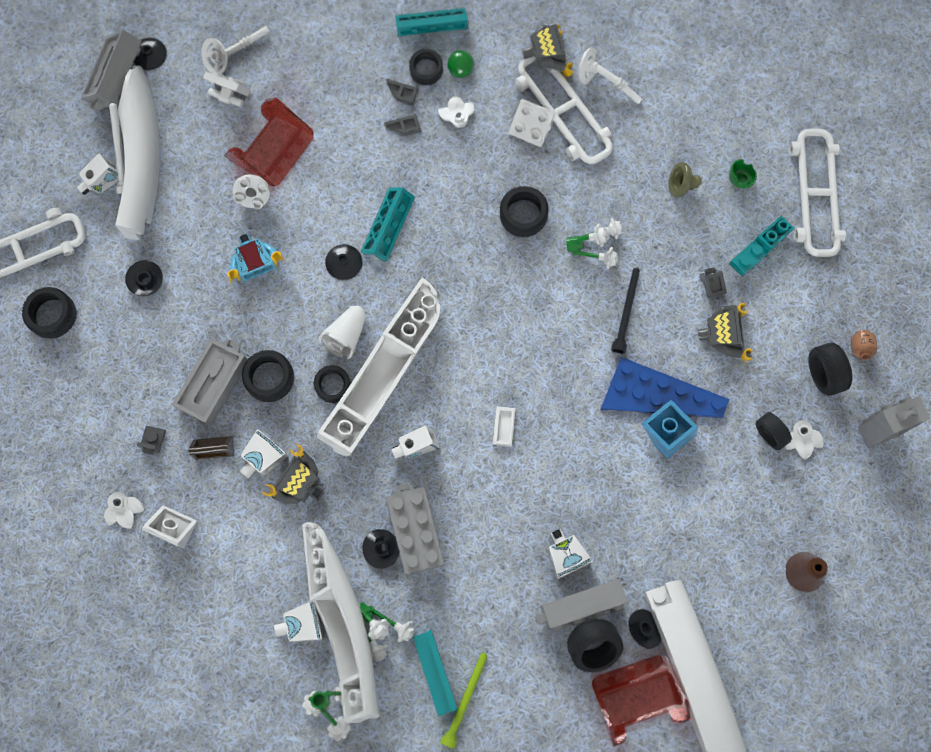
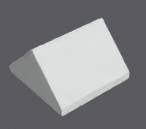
[142,505,197,549]

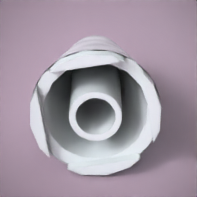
[319,306,366,359]

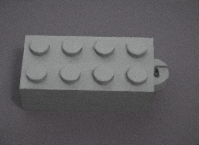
[80,30,142,111]
[172,338,248,427]
[858,396,931,449]
[386,484,445,576]
[535,579,628,632]

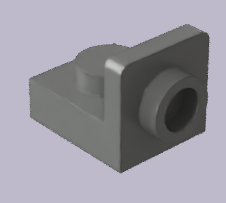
[699,268,727,298]
[137,426,166,455]

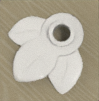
[438,97,475,128]
[785,421,824,460]
[104,492,144,529]

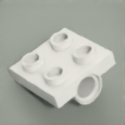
[508,99,556,147]

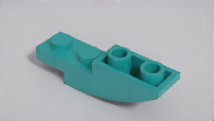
[729,216,794,277]

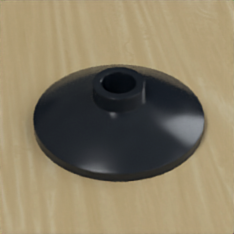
[133,38,167,70]
[325,244,362,280]
[125,260,163,296]
[362,529,400,569]
[628,609,662,649]

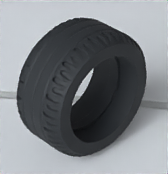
[499,186,549,237]
[22,287,77,339]
[808,342,853,396]
[242,350,294,402]
[567,619,623,672]

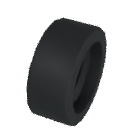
[409,49,443,85]
[313,365,351,403]
[755,412,792,450]

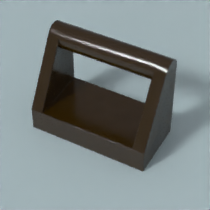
[189,436,234,460]

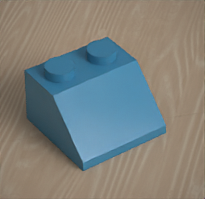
[642,400,698,459]

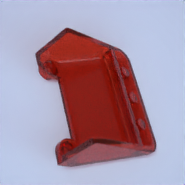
[224,97,314,186]
[592,655,691,747]

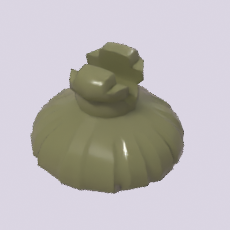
[668,162,702,197]

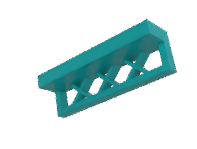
[395,8,468,37]
[360,187,415,262]
[413,630,457,716]

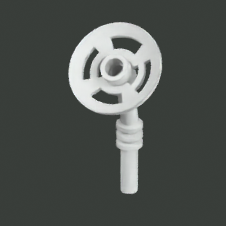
[201,26,270,74]
[579,48,642,104]

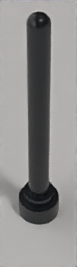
[611,268,640,354]

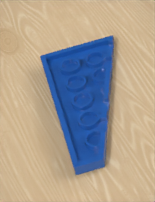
[600,357,730,418]

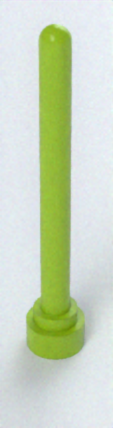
[440,653,488,749]

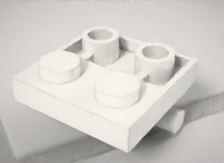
[203,71,250,107]

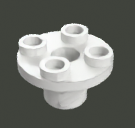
[232,174,270,209]

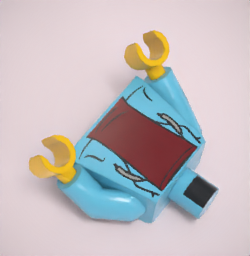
[227,234,285,283]

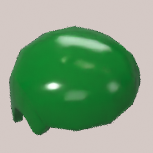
[447,50,475,78]
[729,159,757,189]

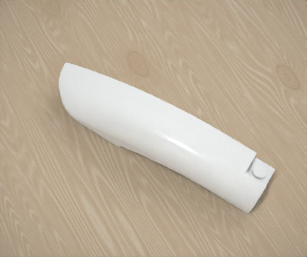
[115,66,160,240]
[317,278,440,456]
[302,522,379,724]
[645,580,746,752]

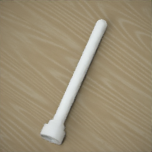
[109,103,125,194]

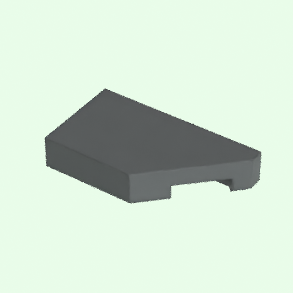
[386,79,419,106]
[384,114,421,137]

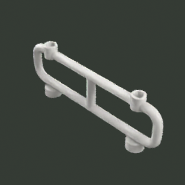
[515,57,613,164]
[788,129,846,257]
[0,208,86,278]

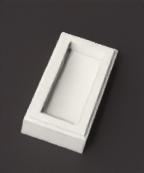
[493,406,516,447]

